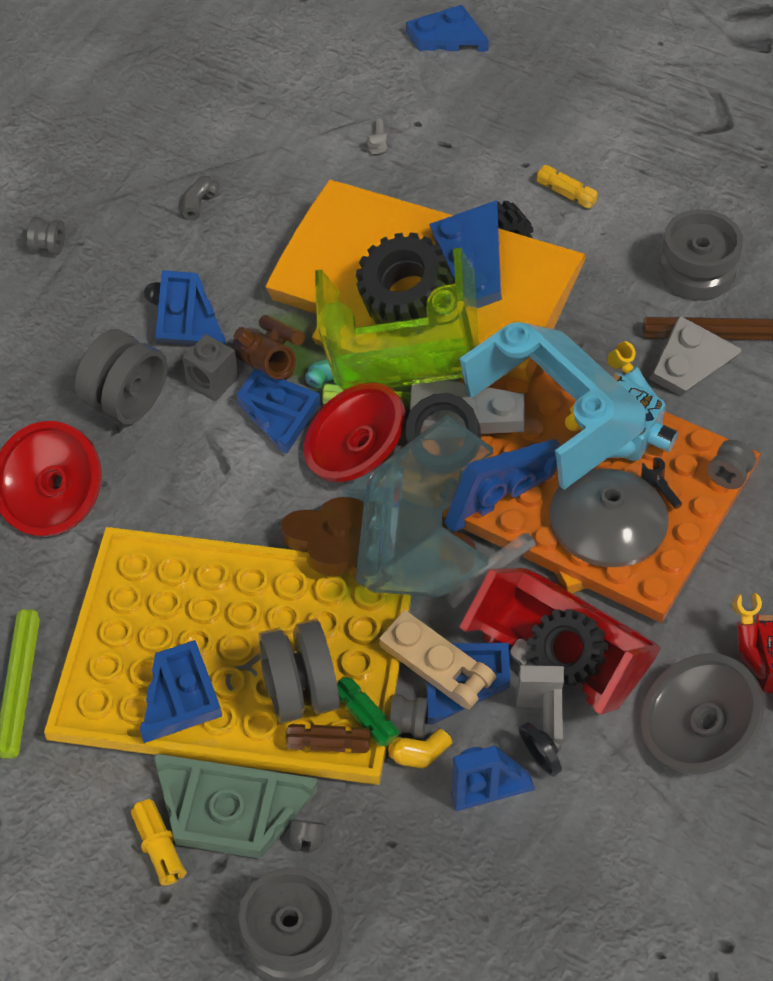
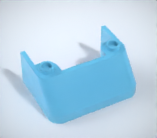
[460,322,646,490]

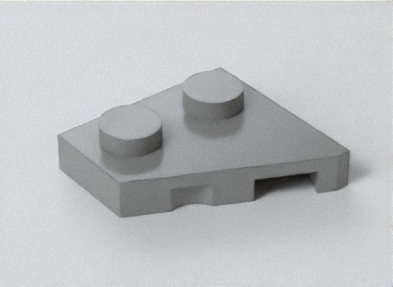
[649,316,742,396]

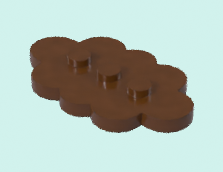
[281,497,476,588]

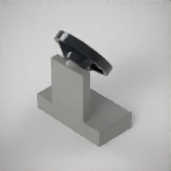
[516,665,564,777]

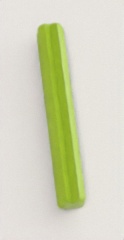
[0,609,40,759]

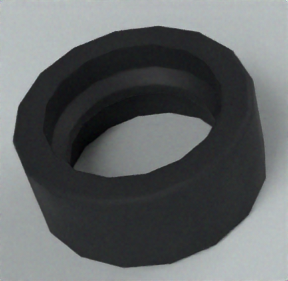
[406,393,481,470]

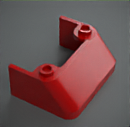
[459,568,661,715]

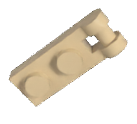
[379,610,496,710]

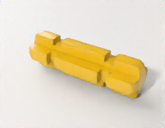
[537,165,599,209]

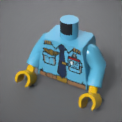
[565,341,678,461]

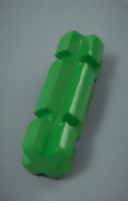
[337,677,399,747]

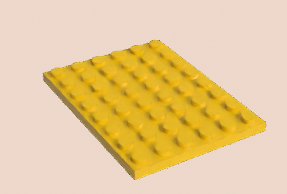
[44,527,414,785]

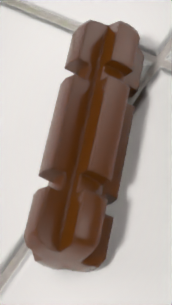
[286,724,370,753]

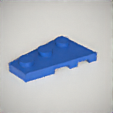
[429,200,502,312]
[444,439,562,533]

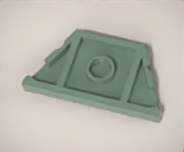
[154,754,318,859]

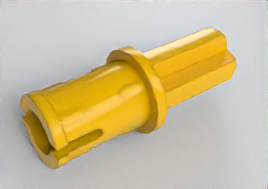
[131,799,187,886]

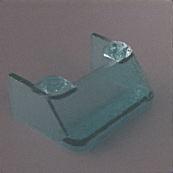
[356,415,493,597]

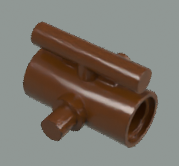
[232,315,305,380]

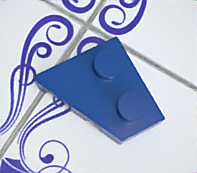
[237,369,320,454]
[140,640,222,743]

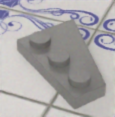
[410,374,525,437]

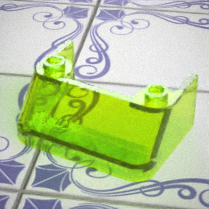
[315,248,479,391]

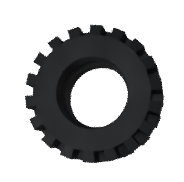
[356,232,455,335]

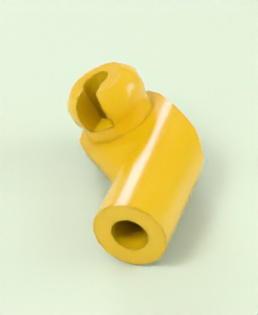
[388,728,453,768]

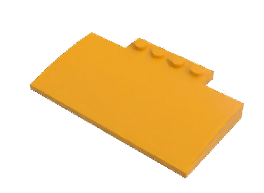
[265,179,586,383]

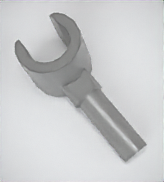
[367,119,388,155]
[509,639,534,672]

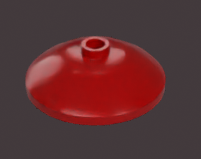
[304,383,405,482]
[0,421,102,537]

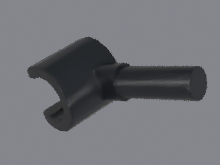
[641,457,682,509]

